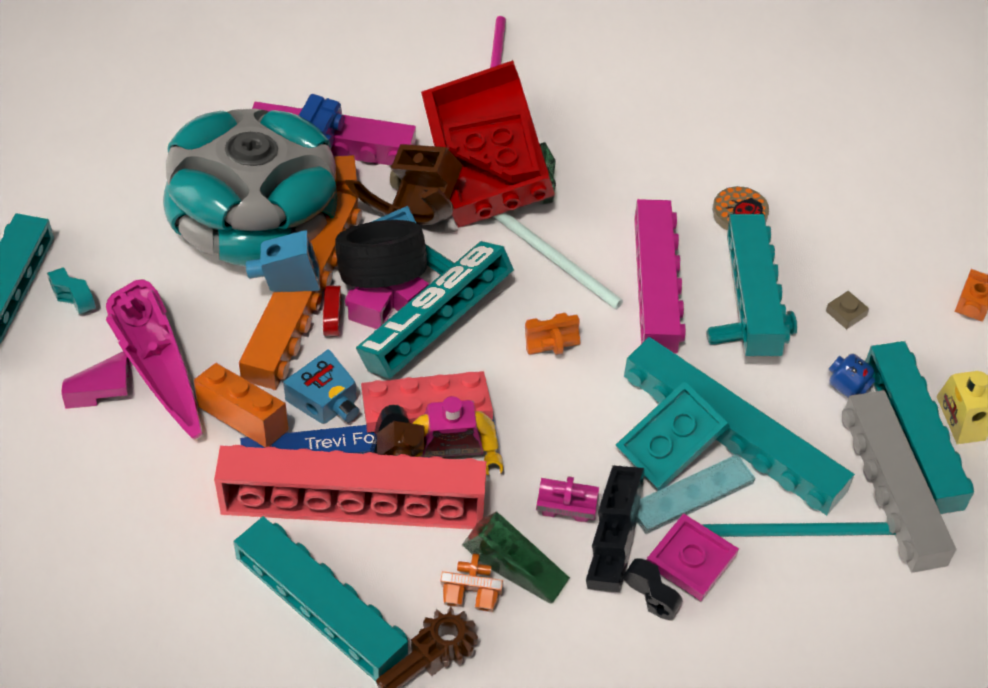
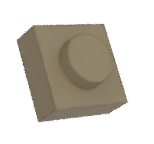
[826,291,869,330]

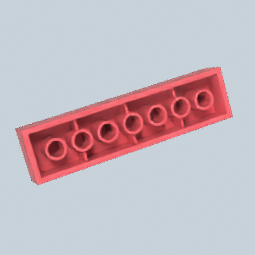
[214,445,487,530]

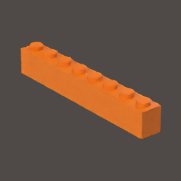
[238,192,362,390]

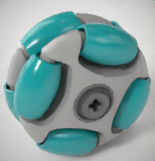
[163,109,338,266]

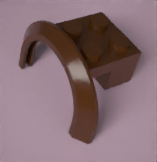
[345,144,463,225]

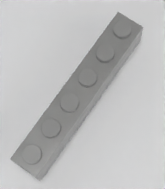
[842,390,957,573]

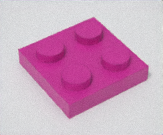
[646,513,739,601]

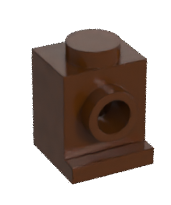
[377,421,424,457]

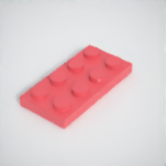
[361,371,493,433]

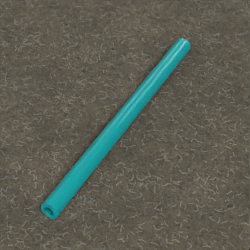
[702,522,896,537]

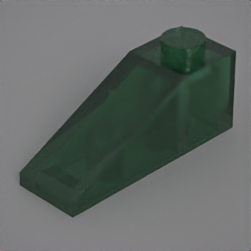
[462,511,570,604]

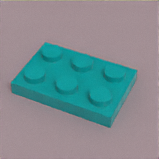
[615,381,730,492]

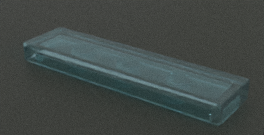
[637,454,755,534]

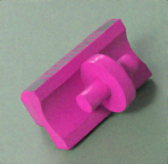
[536,476,599,522]

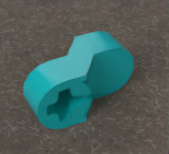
[47,267,96,314]

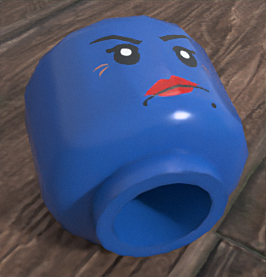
[828,353,876,398]

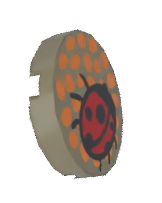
[712,186,769,230]

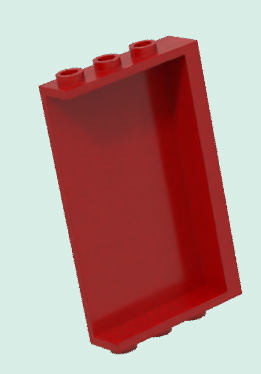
[421,60,555,228]

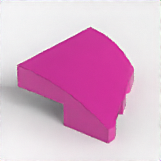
[61,351,129,409]

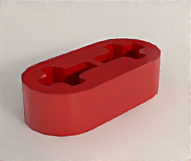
[323,285,341,336]

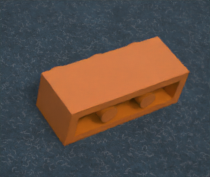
[194,363,289,447]

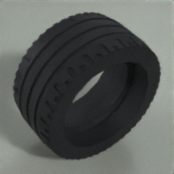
[335,220,427,288]

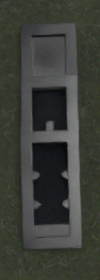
[586,465,645,592]

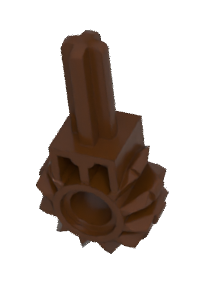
[376,606,478,688]

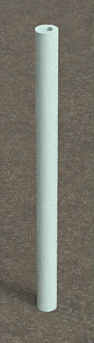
[493,212,623,309]

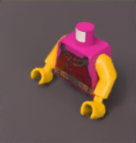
[412,396,503,475]

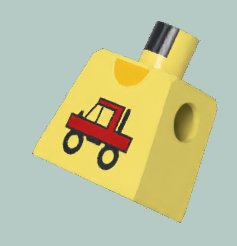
[937,371,988,444]

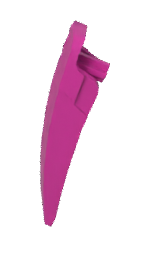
[106,279,203,439]

